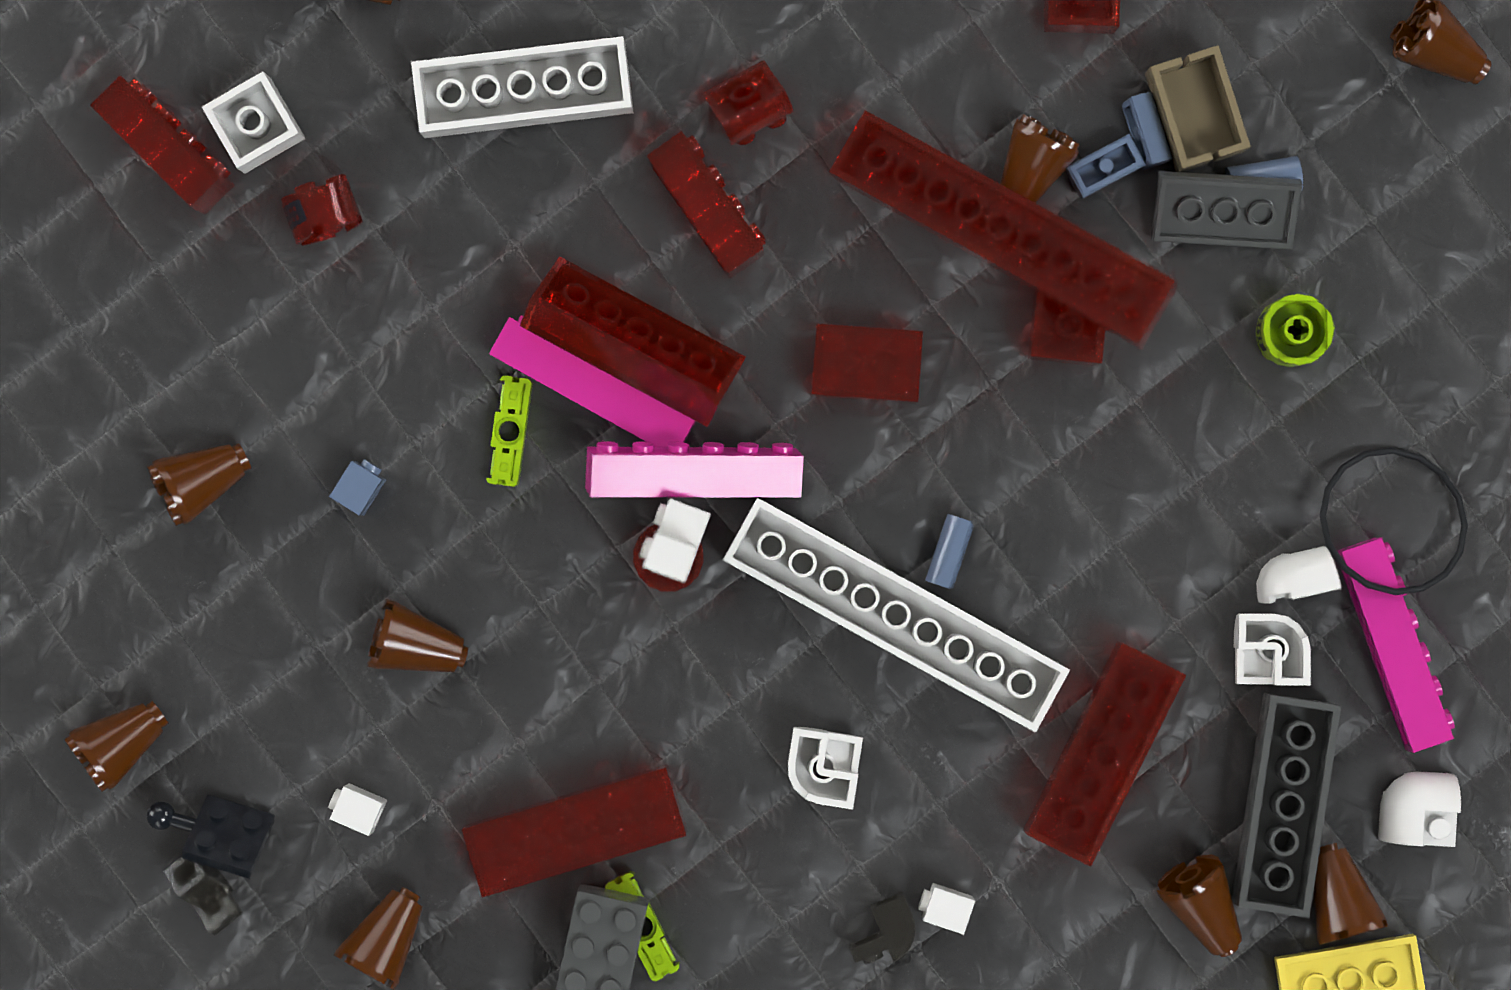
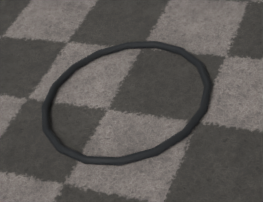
[1319,447,1468,595]

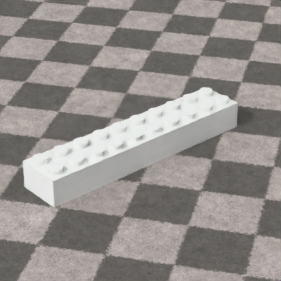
[723,498,1070,732]

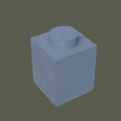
[329,459,386,516]

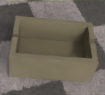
[1145,45,1251,172]

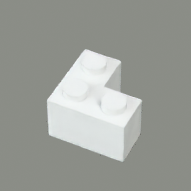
[640,499,711,582]

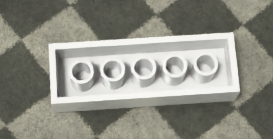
[411,36,634,138]

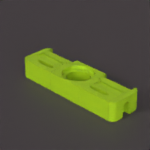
[486,376,533,487]
[605,871,680,981]

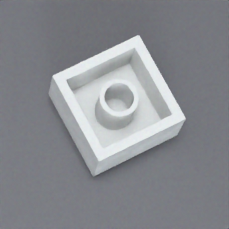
[202,72,306,173]

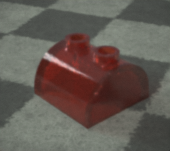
[702,60,794,146]

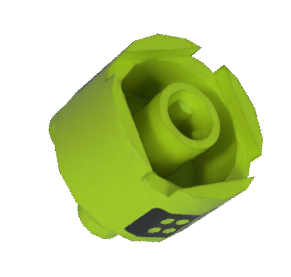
[1256,294,1334,367]

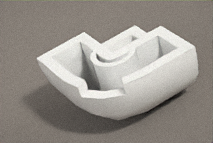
[1257,546,1341,603]
[1233,613,1311,685]
[788,727,863,809]
[1378,771,1461,847]

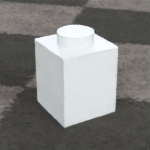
[328,783,387,836]
[918,883,975,935]

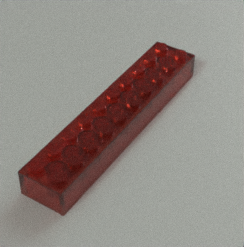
[829,110,1178,350]

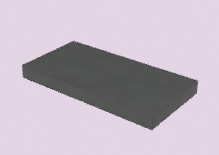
[1151,171,1302,250]

